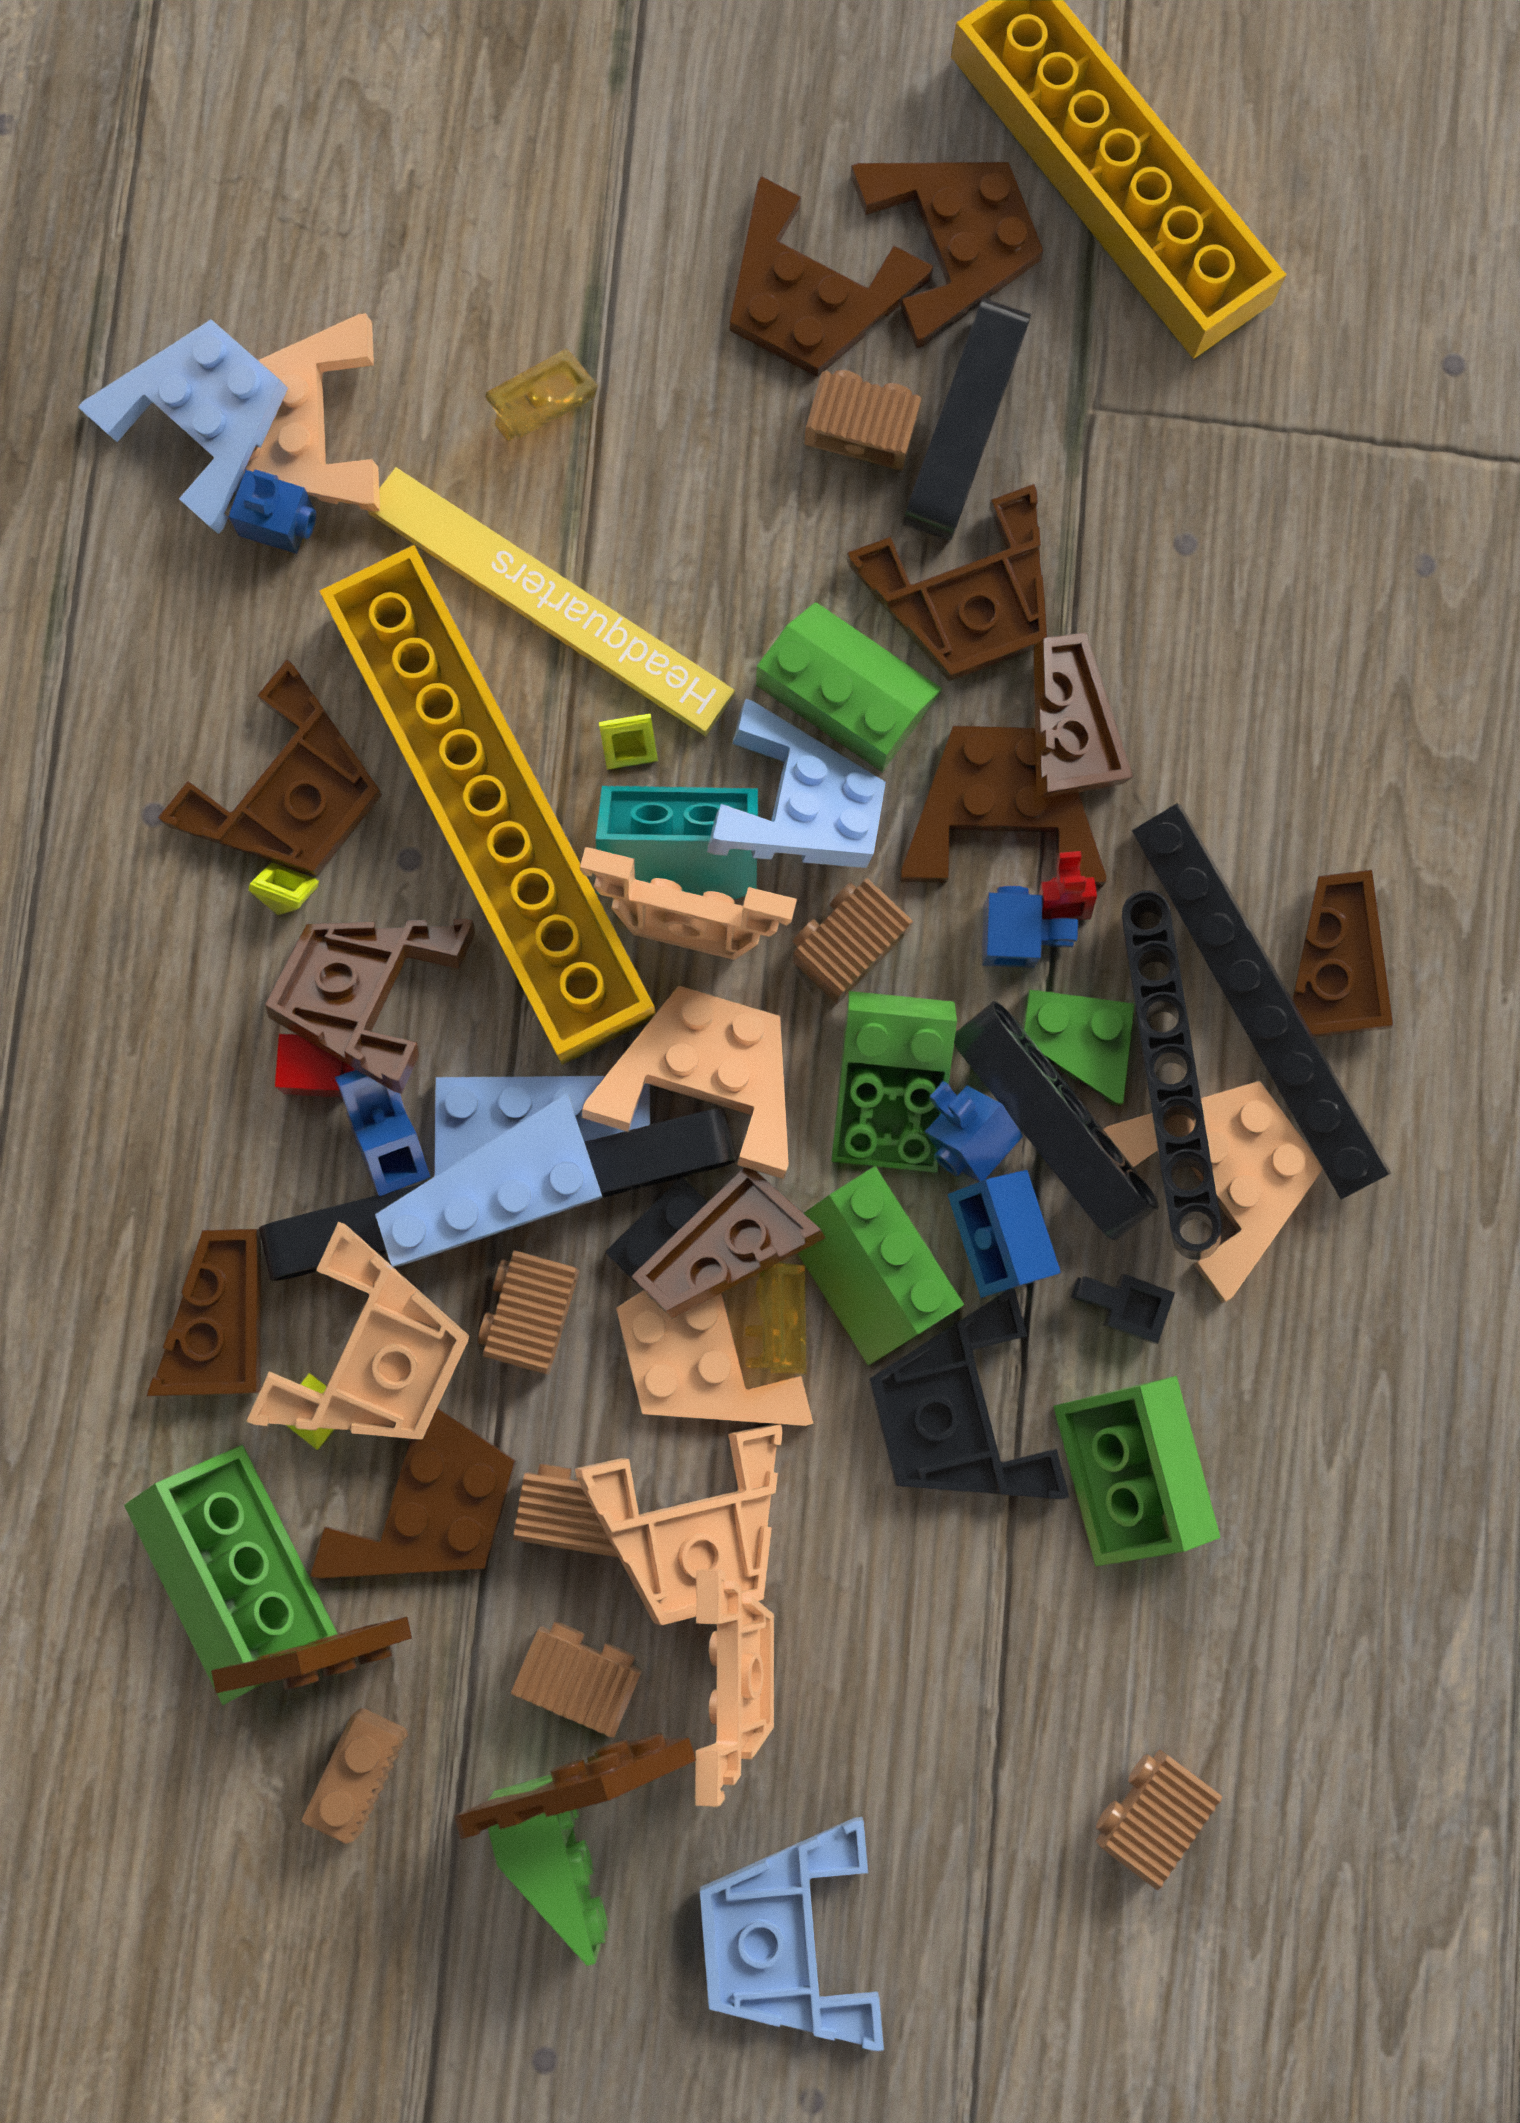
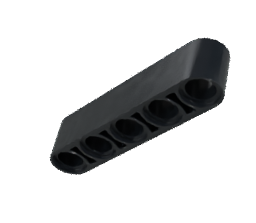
[903,298,1031,541]
[954,1001,1159,1240]

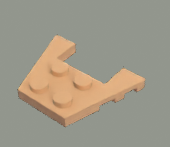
[243,313,380,512]
[580,847,797,960]
[582,986,789,1179]
[1103,1081,1323,1303]
[246,1222,469,1439]
[616,1291,813,1426]
[575,1424,782,1626]
[695,1569,774,1807]

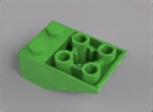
[831,991,957,1172]
[488,1774,609,1966]

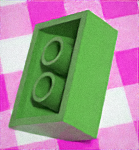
[756,602,942,773]
[797,1166,964,1366]
[1053,1376,1221,1567]

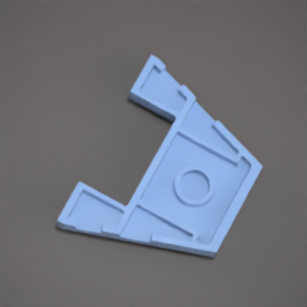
[78,320,288,534]
[707,699,886,868]
[700,1817,884,2051]

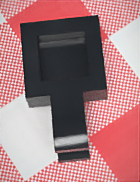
[1070,1274,1175,1344]

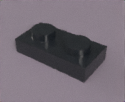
[605,1176,708,1282]

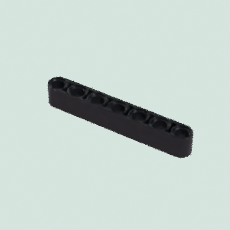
[1122,890,1221,1260]

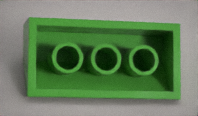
[124,1444,338,1705]

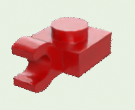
[1038,851,1097,921]

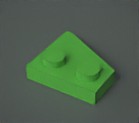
[1023,989,1134,1107]

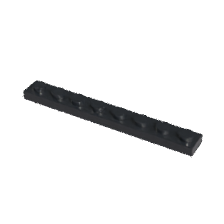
[1132,803,1391,1200]

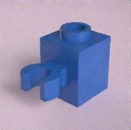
[228,469,316,554]
[982,886,1078,968]
[925,1081,1023,1182]

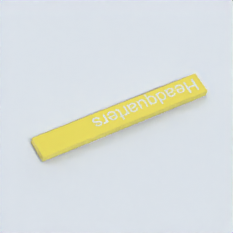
[367,467,735,737]

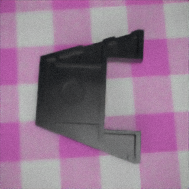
[869,1289,1069,1499]

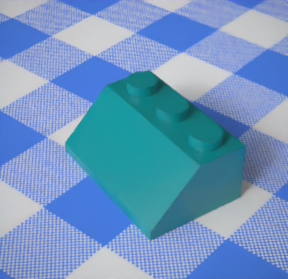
[596,786,758,900]

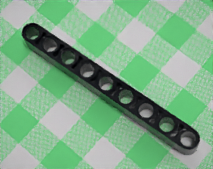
[259,1108,738,1281]

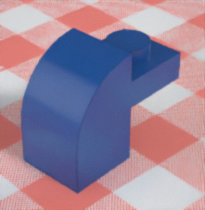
[335,1070,431,1196]

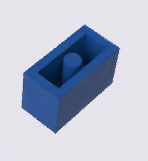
[947,1170,1061,1298]

